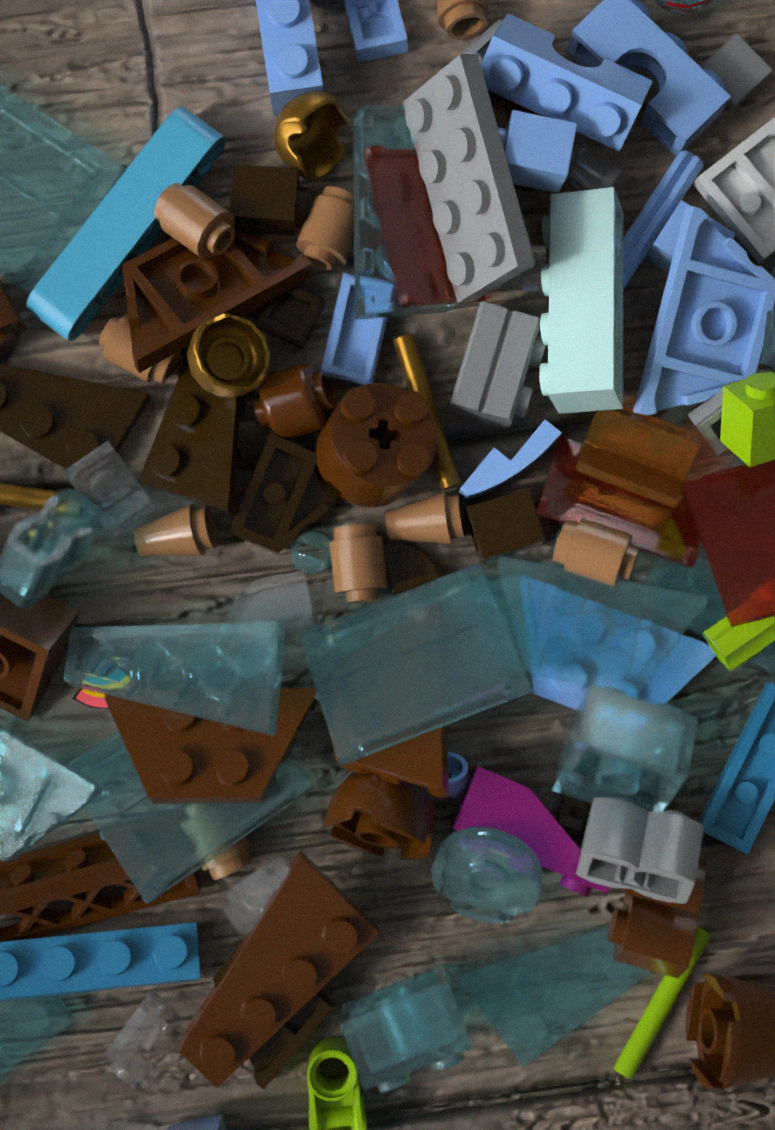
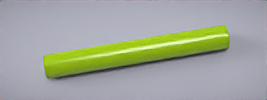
[613,926,712,1080]

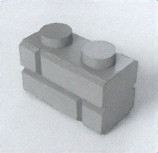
[448,302,545,429]

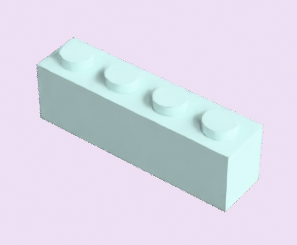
[539,187,623,414]

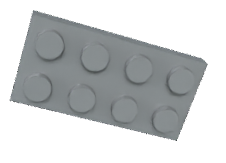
[403,54,536,303]

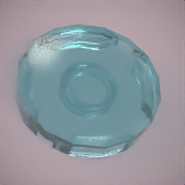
[431,827,543,924]

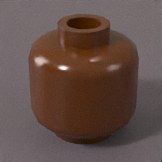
[253,363,337,440]

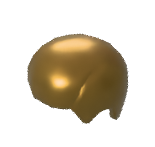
[274,91,349,180]
[187,313,270,397]

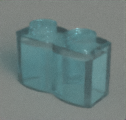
[0,489,104,608]

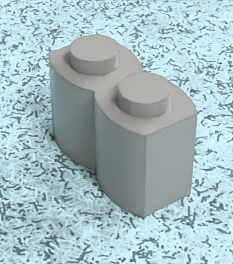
[576,796,704,903]

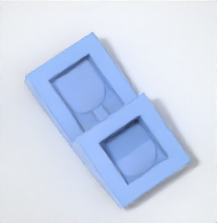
[344,0,408,63]
[458,420,562,503]

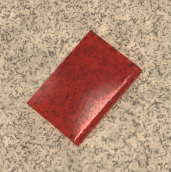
[363,145,487,307]
[536,436,710,568]
[682,460,775,627]

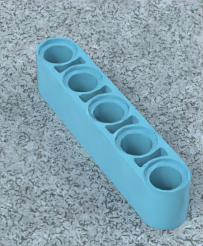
[26,106,226,342]

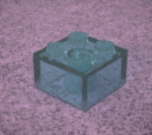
[551,684,699,812]
[340,965,473,1092]

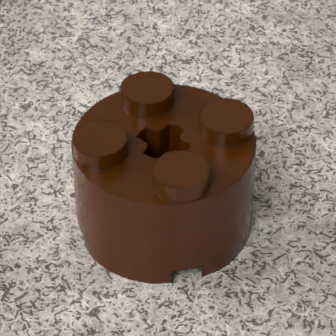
[316,383,437,507]

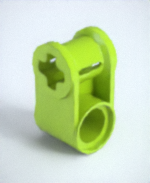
[307,1037,367,1130]

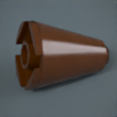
[685,973,775,1090]

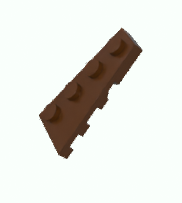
[178,850,379,1088]

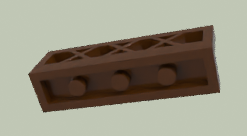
[0,810,200,942]

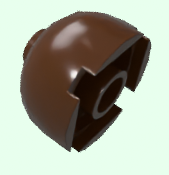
[323,772,437,860]

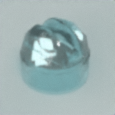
[291,531,331,575]

